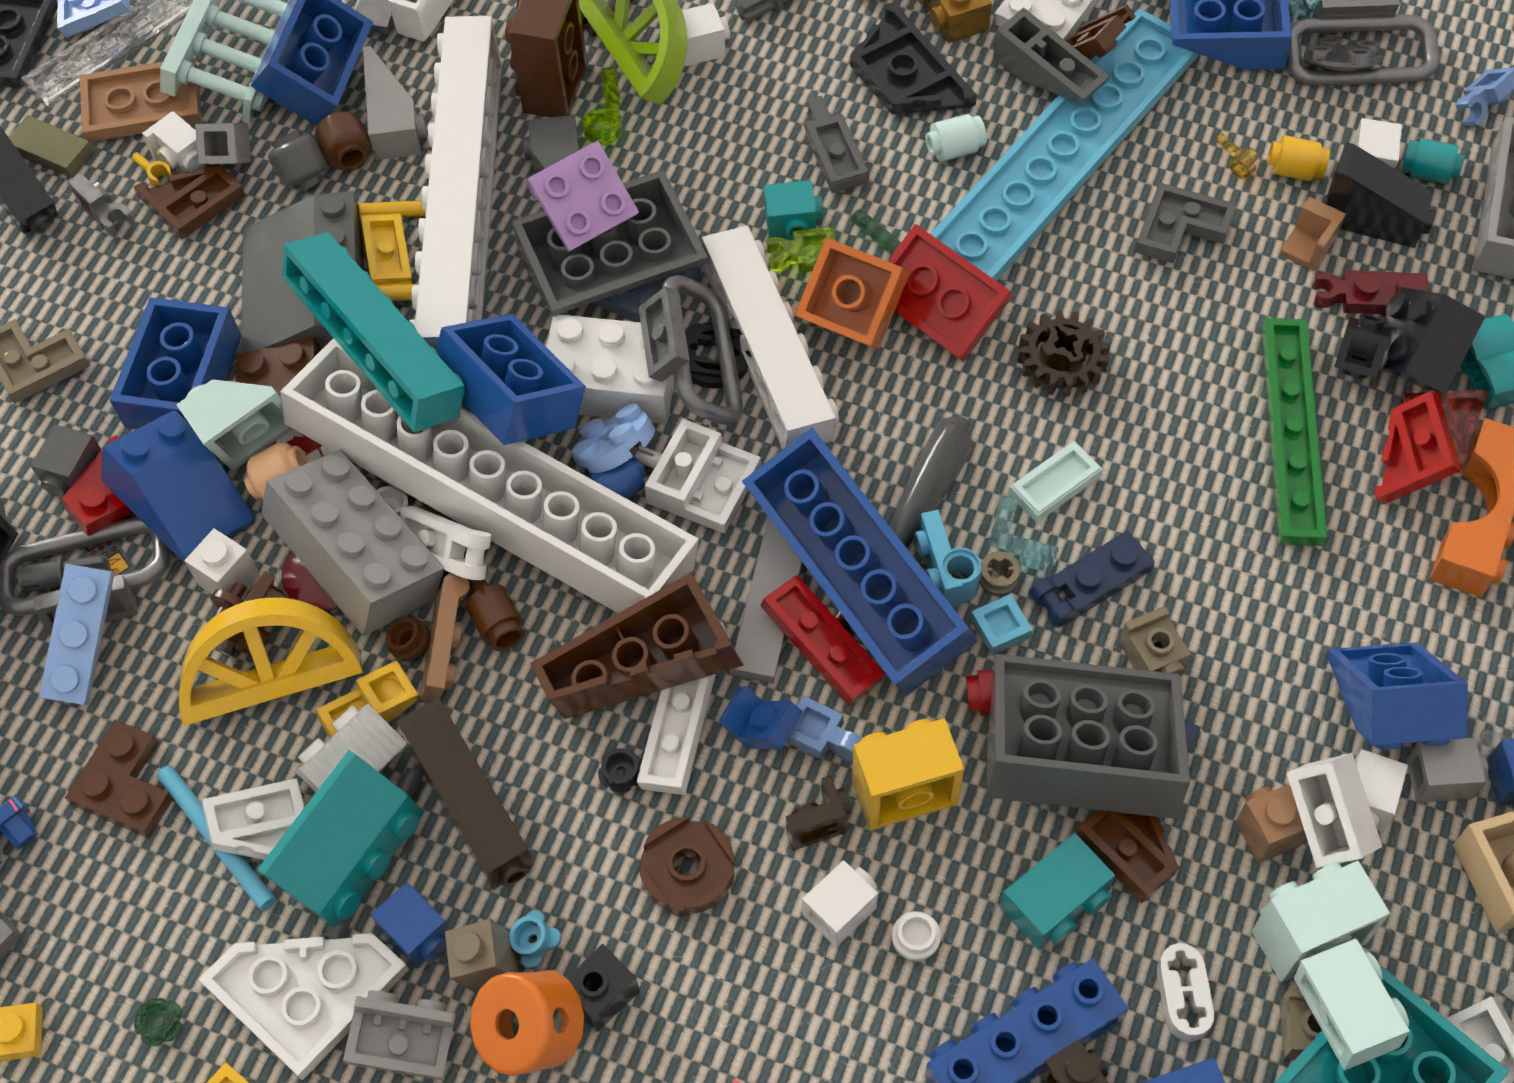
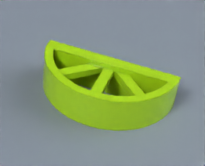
[579,0,688,105]

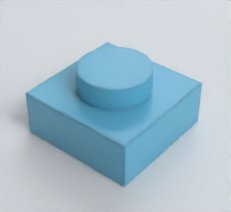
[970,594,1033,655]

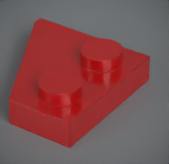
[1374,391,1461,504]
[62,435,133,536]

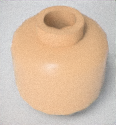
[244,442,310,500]

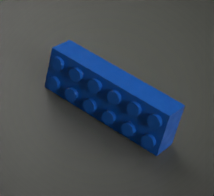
[742,427,978,696]

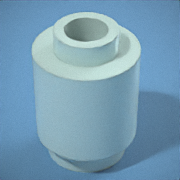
[925,114,987,162]

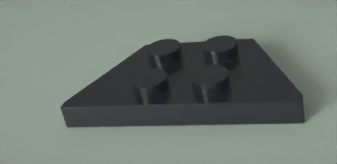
[850,2,977,115]

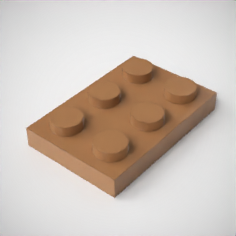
[80,58,202,142]

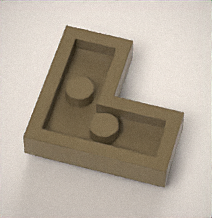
[0,319,91,404]

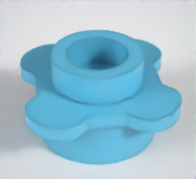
[509,910,562,969]

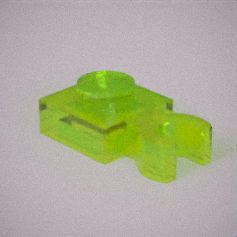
[766,226,836,273]

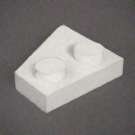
[202,778,304,860]

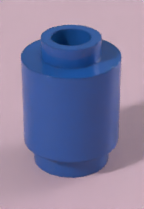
[587,456,646,499]

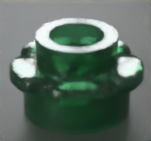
[134,998,183,1047]

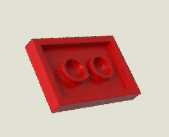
[888,224,1014,362]

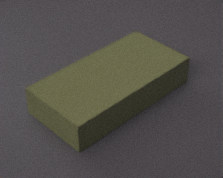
[9,115,94,178]

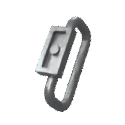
[1286,0,1440,86]
[639,275,743,425]
[0,517,171,636]

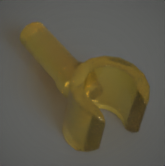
[1216,133,1257,179]

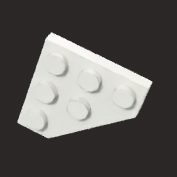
[198,933,409,1080]

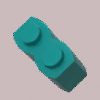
[1460,314,1514,410]

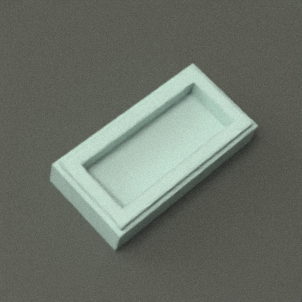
[1008,441,1103,523]

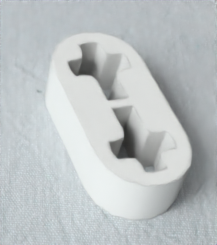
[1157,943,1214,1042]

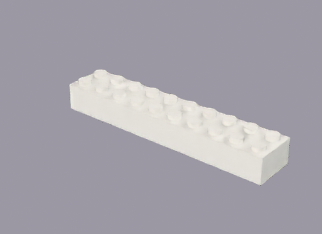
[409,16,502,349]
[280,338,699,613]

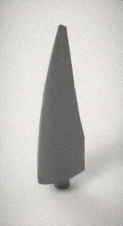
[890,416,972,547]

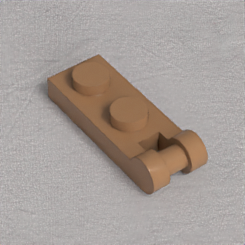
[419,573,470,703]

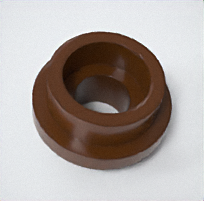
[386,617,430,661]

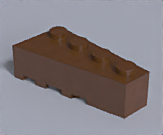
[530,573,744,719]

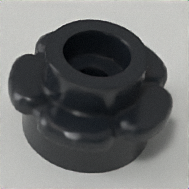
[598,748,641,793]

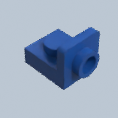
[719,686,803,750]

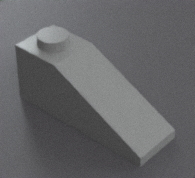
[363,46,427,160]

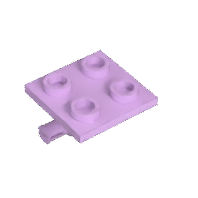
[527,140,639,252]

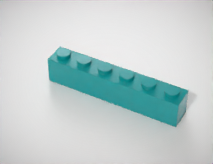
[281,232,465,433]

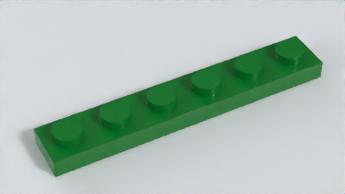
[1262,318,1327,546]

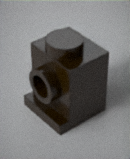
[1039,1039,1108,1083]

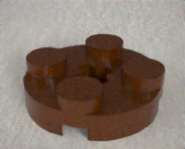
[639,818,735,917]

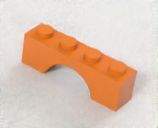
[1429,418,1514,598]

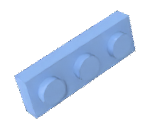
[39,563,115,705]

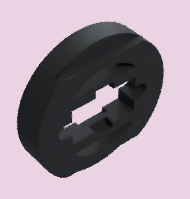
[685,322,751,389]

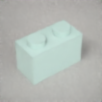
[1294,938,1409,1071]

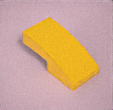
[316,660,419,738]

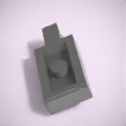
[804,96,869,193]

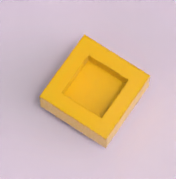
[0,1002,43,1061]

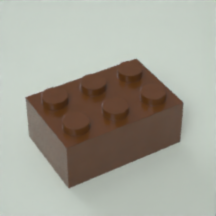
[505,0,588,118]

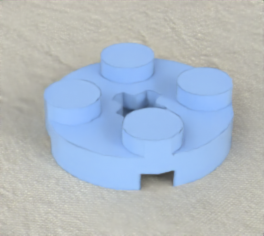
[572,403,655,474]

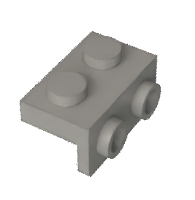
[343,990,456,1080]

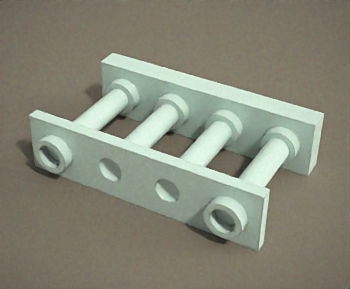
[160,0,289,124]

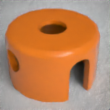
[470,970,584,1076]

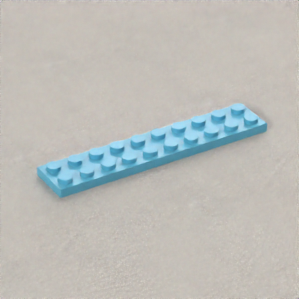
[930,8,1200,281]

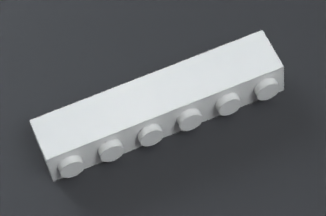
[701,225,839,449]

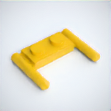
[358,201,426,301]

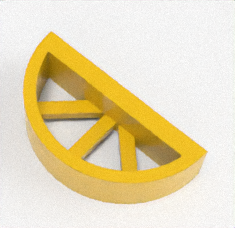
[179,598,363,726]

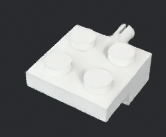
[635,419,761,534]

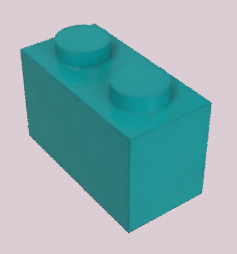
[999,833,1115,950]

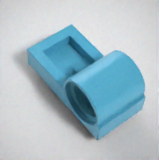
[914,510,981,608]

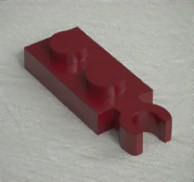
[1312,270,1429,315]

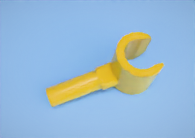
[132,152,172,187]

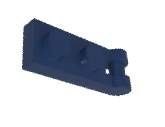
[1028,530,1155,628]

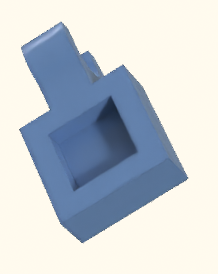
[1455,67,1514,126]
[786,695,863,765]

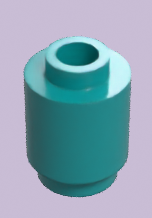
[1401,138,1465,185]

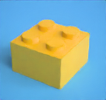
[852,718,964,831]

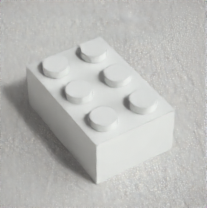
[546,314,675,424]

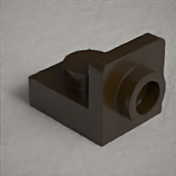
[786,775,852,851]

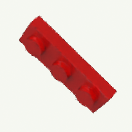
[760,574,885,706]

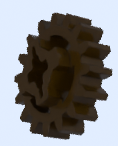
[1017,310,1110,397]

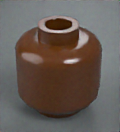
[314,111,372,170]

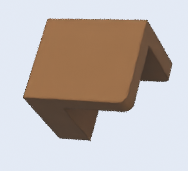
[1280,197,1346,271]

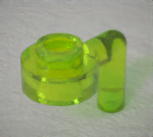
[583,67,623,146]

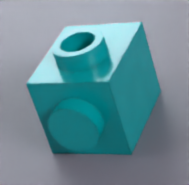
[764,180,823,241]

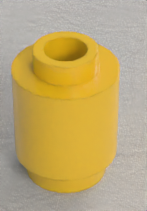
[1267,135,1330,182]

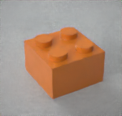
[794,237,910,349]

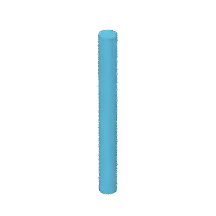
[156,765,276,911]

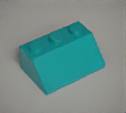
[257,750,425,927]

